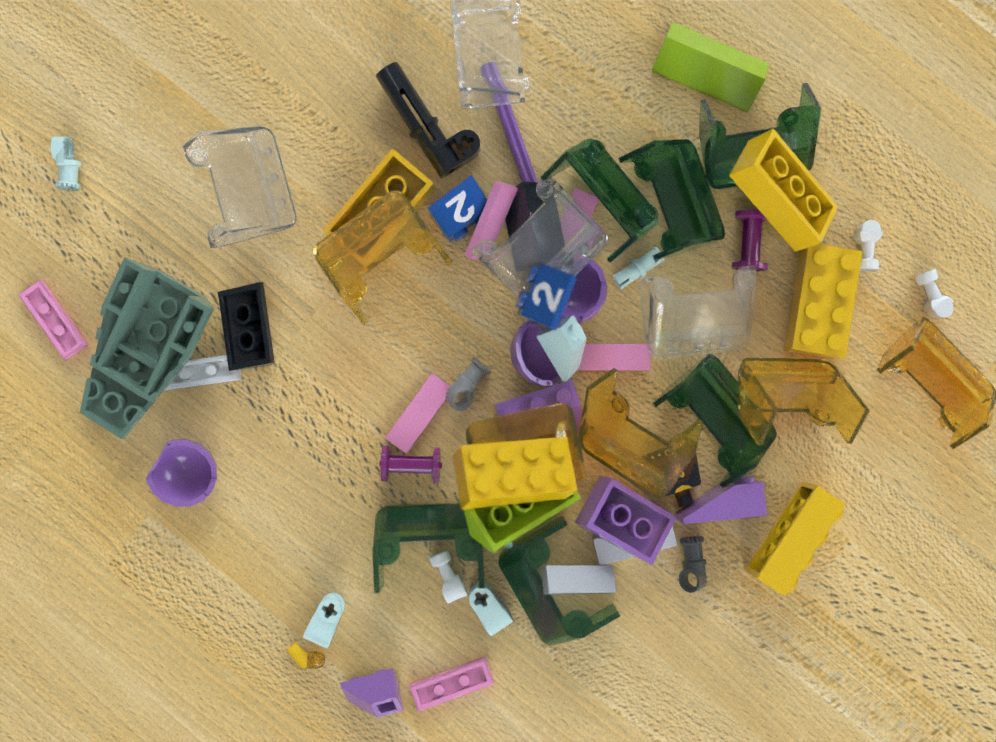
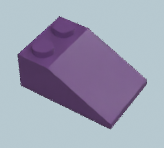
[674,474,767,524]
[575,476,677,565]

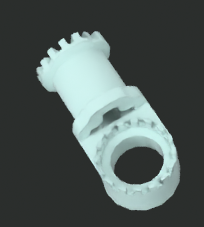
[51,137,81,190]

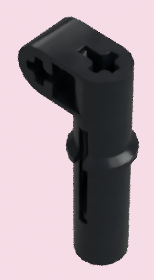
[376,62,480,178]

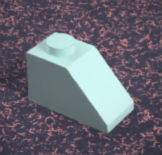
[536,315,587,382]

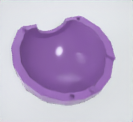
[560,256,608,323]
[510,320,562,386]
[146,439,217,507]

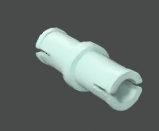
[611,247,665,290]

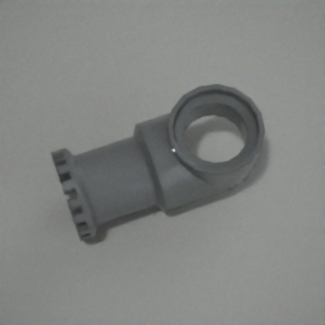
[679,536,707,593]

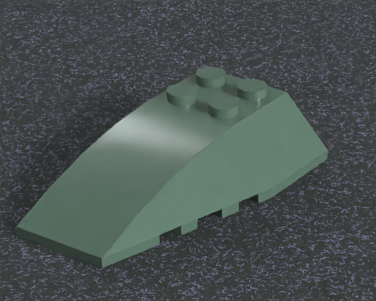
[80,258,213,439]

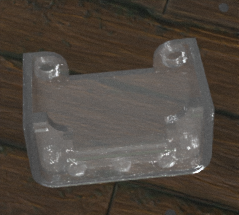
[450,0,530,109]

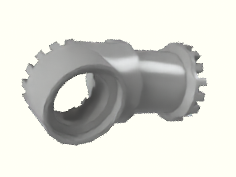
[445,357,491,411]

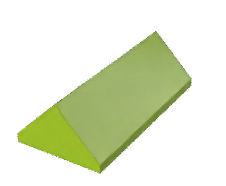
[652,22,769,113]
[464,491,581,553]

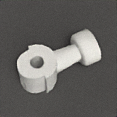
[853,220,883,271]
[914,269,954,319]
[429,550,468,604]

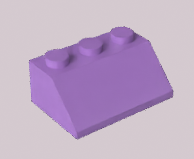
[495,379,587,442]

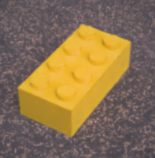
[729,129,838,252]
[323,148,436,270]
[784,244,863,359]
[453,437,577,510]
[744,481,846,597]

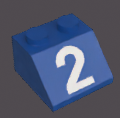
[427,175,487,243]
[516,263,577,330]

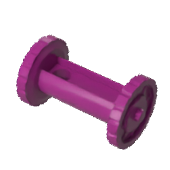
[732,209,768,272]
[379,446,442,483]

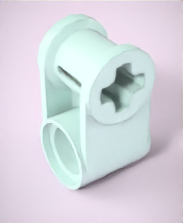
[469,582,514,636]
[303,593,345,649]

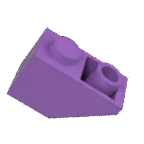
[340,668,403,718]

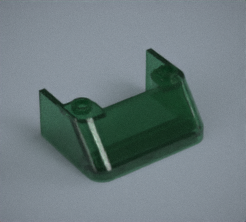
[699,83,821,189]
[540,138,659,263]
[618,139,725,261]
[653,354,777,488]
[372,502,485,593]
[499,516,620,645]

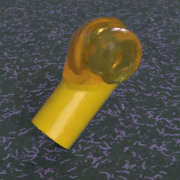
[286,642,325,669]

